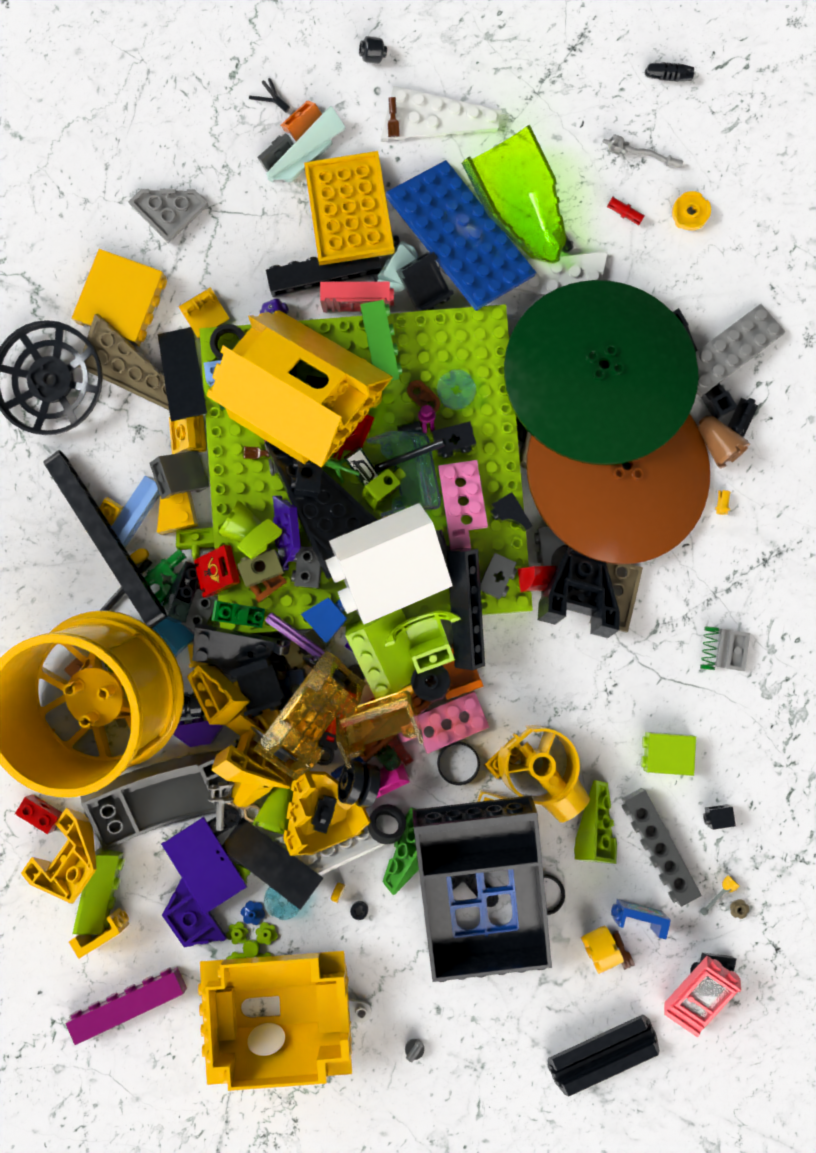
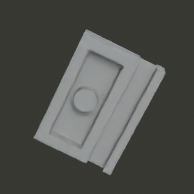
[715,629,750,671]

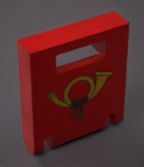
[194,545,240,598]

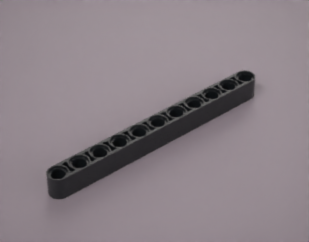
[43,450,168,629]

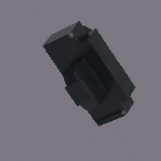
[311,795,337,834]

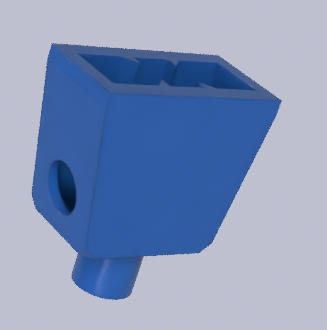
[301,597,347,643]

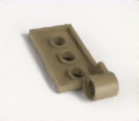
[589,563,643,633]

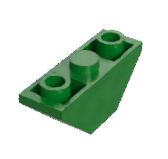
[212,600,265,628]

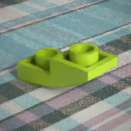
[238,518,282,560]

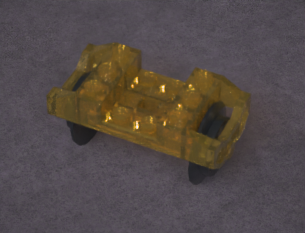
[251,650,366,781]

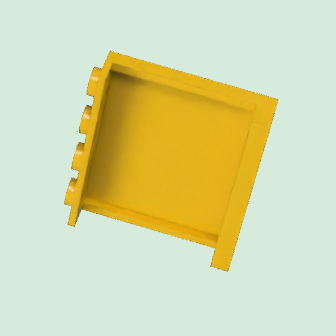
[71,249,167,347]

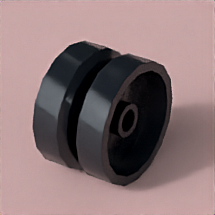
[337,759,381,808]

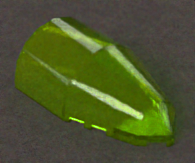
[461,124,566,264]

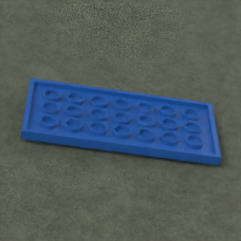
[386,160,536,311]

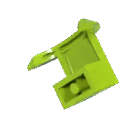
[385,610,461,674]

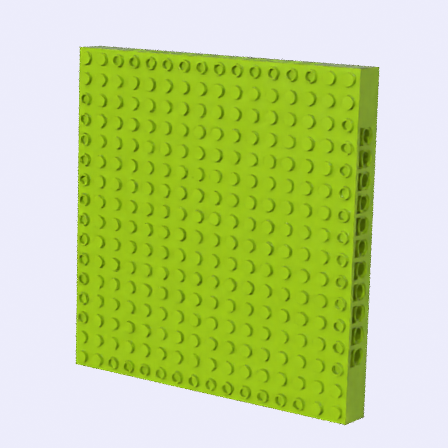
[199,304,533,634]

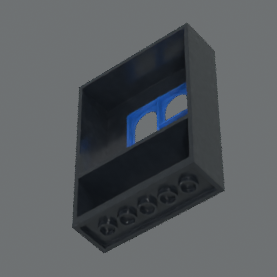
[412,795,552,982]

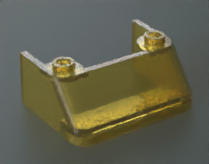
[336,691,424,769]

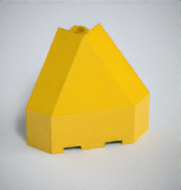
[283,771,371,856]

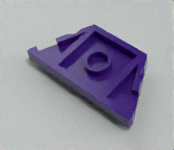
[273,495,301,571]
[162,878,228,948]

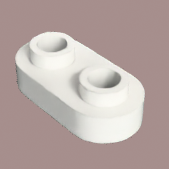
[349,999,372,1023]

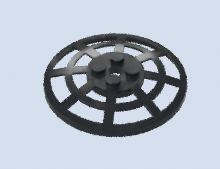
[0,320,103,436]

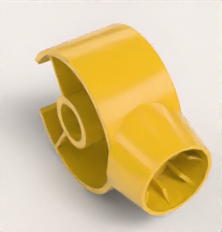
[498,725,590,823]

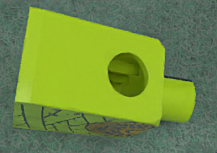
[361,467,406,510]

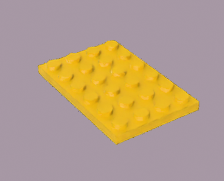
[304,151,395,266]

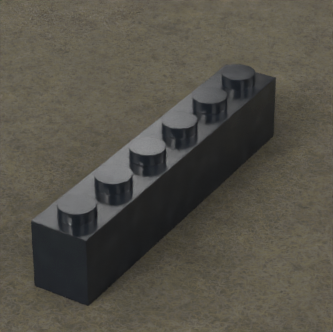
[266,256,382,297]
[447,548,485,670]

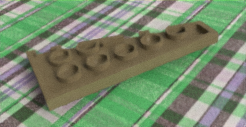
[78,314,169,410]

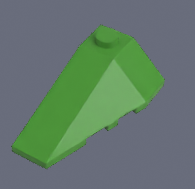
[382,807,419,895]

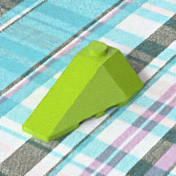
[574,780,617,864]

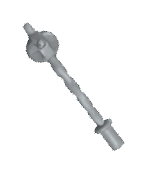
[602,134,683,168]

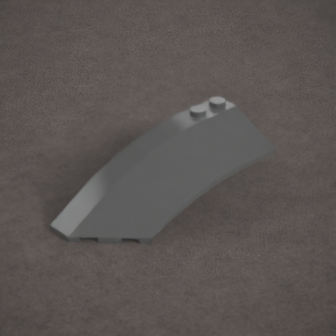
[80,750,232,850]

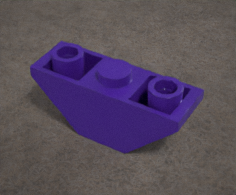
[173,717,225,747]

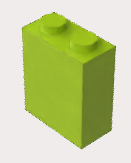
[641,732,696,776]

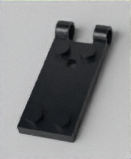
[192,624,290,680]

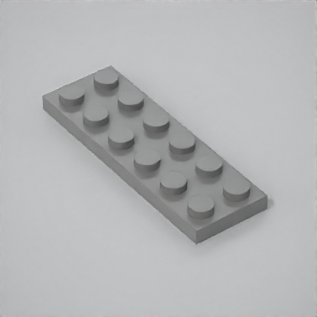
[696,304,786,397]

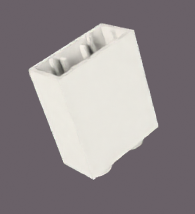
[325,503,452,624]

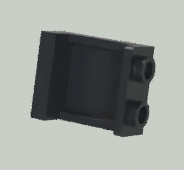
[396,252,454,311]

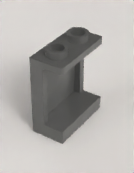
[149,451,209,499]

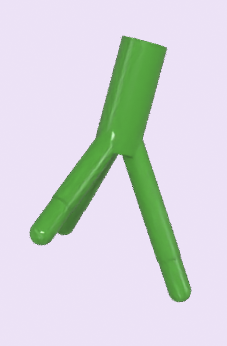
[324,454,360,483]

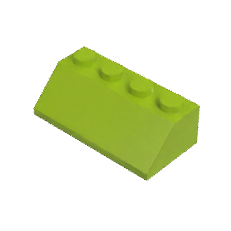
[72,848,125,935]

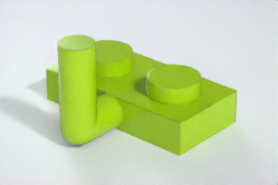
[176,527,214,566]

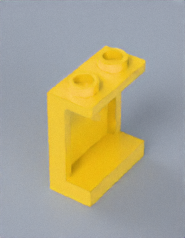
[69,907,130,959]

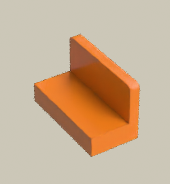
[280,100,322,141]

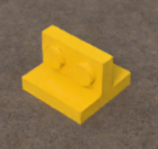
[169,415,206,454]

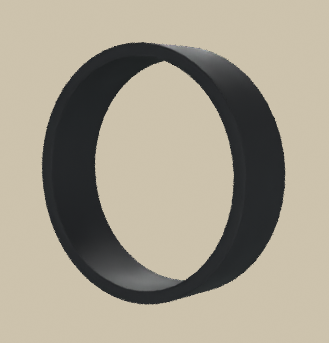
[437,742,480,785]

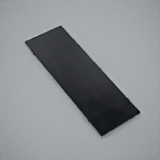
[157,327,207,422]
[222,818,323,910]

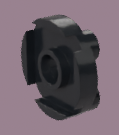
[411,665,451,702]

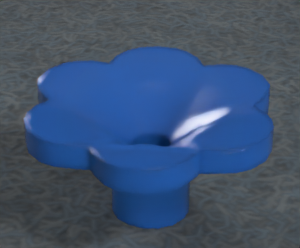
[241,901,265,925]

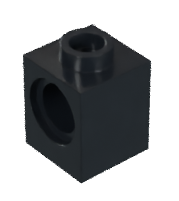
[703,804,736,830]

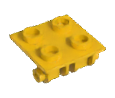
[178,287,230,338]

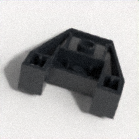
[537,547,620,638]

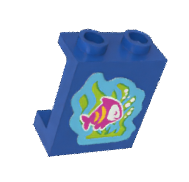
[611,899,671,940]

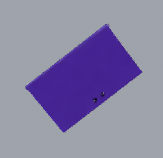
[161,817,247,915]

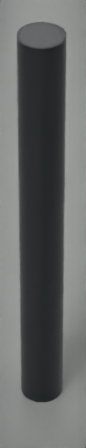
[375,438,446,472]
[99,558,153,611]

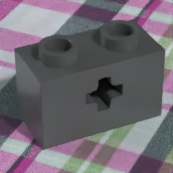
[480,553,518,600]

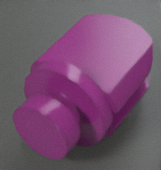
[418,405,436,434]

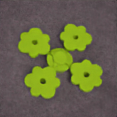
[226,922,278,959]

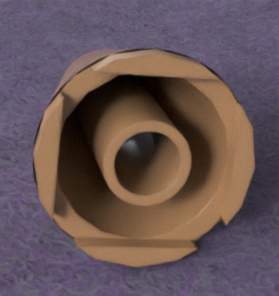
[698,415,750,469]

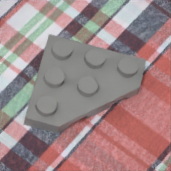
[128,189,209,243]

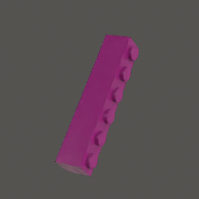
[65,967,187,1045]

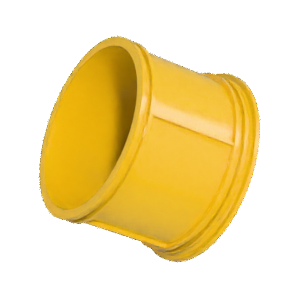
[0,610,184,798]

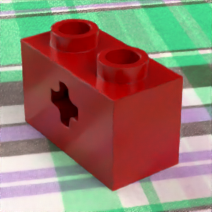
[15,794,63,834]

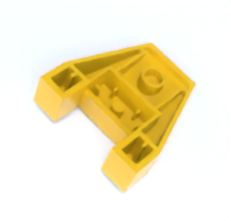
[211,706,299,789]
[21,808,97,904]

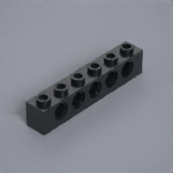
[291,375,329,498]

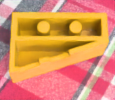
[157,492,199,535]
[187,665,250,725]

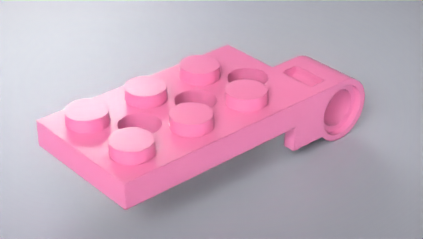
[438,460,488,550]
[398,691,489,754]

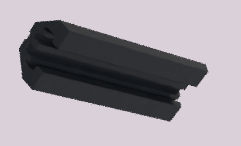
[547,1014,660,1097]

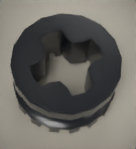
[350,901,368,920]

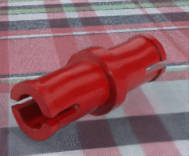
[607,196,645,226]

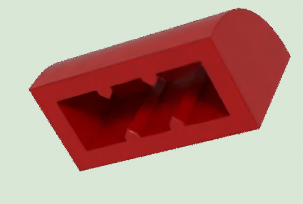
[518,566,556,592]

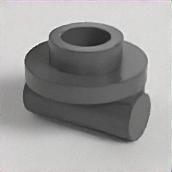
[405,1039,424,1063]

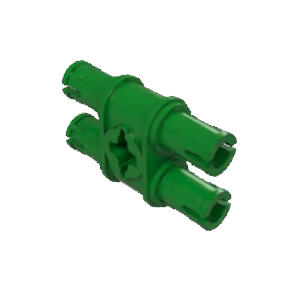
[144,548,193,603]

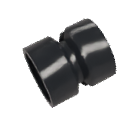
[181,692,204,717]

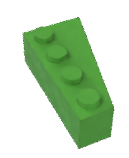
[360,300,402,381]

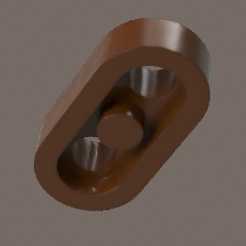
[407,380,440,413]

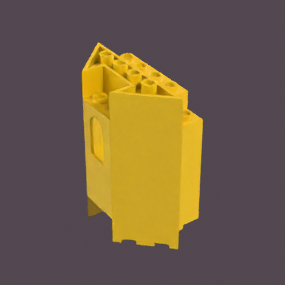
[206,310,393,468]
[198,951,352,1091]

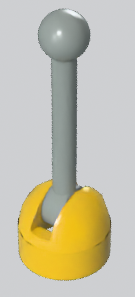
[700,875,740,915]

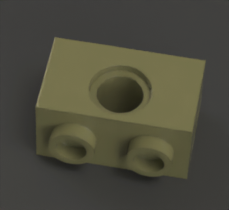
[237,548,285,588]

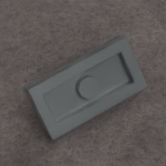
[257,133,294,172]

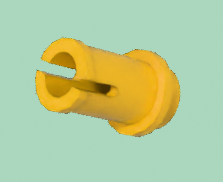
[715,490,731,515]

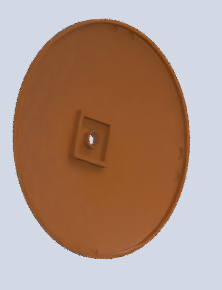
[527,414,710,564]

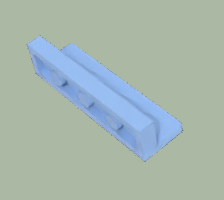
[112,476,160,548]

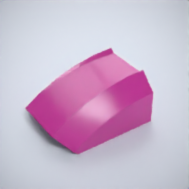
[377,760,410,798]

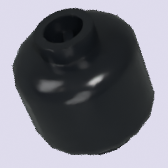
[359,36,387,64]

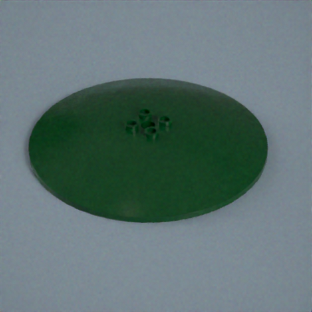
[504,280,699,465]

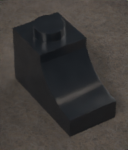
[490,492,533,532]

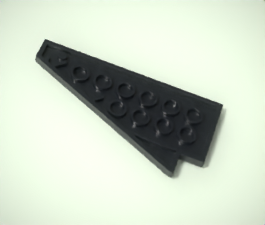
[264,441,378,580]

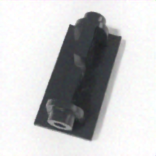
[728,397,759,437]

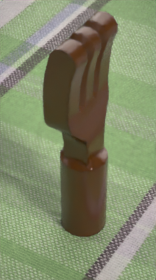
[388,97,399,137]
[243,446,270,459]
[611,931,635,970]

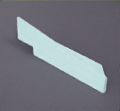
[266,106,345,182]

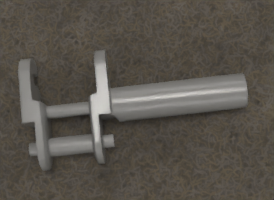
[208,782,234,831]

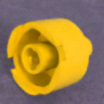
[580,925,624,974]

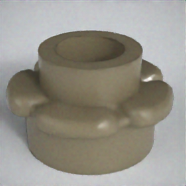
[730,899,749,919]

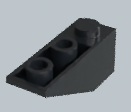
[162,561,199,623]

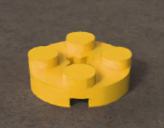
[672,191,711,231]

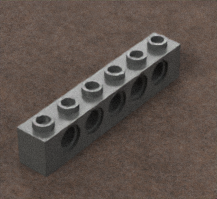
[621,788,702,907]

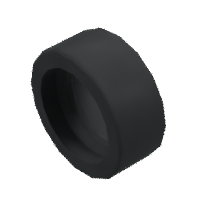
[210,324,245,360]
[368,804,407,844]

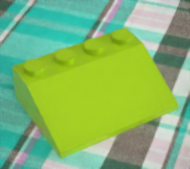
[345,608,416,701]

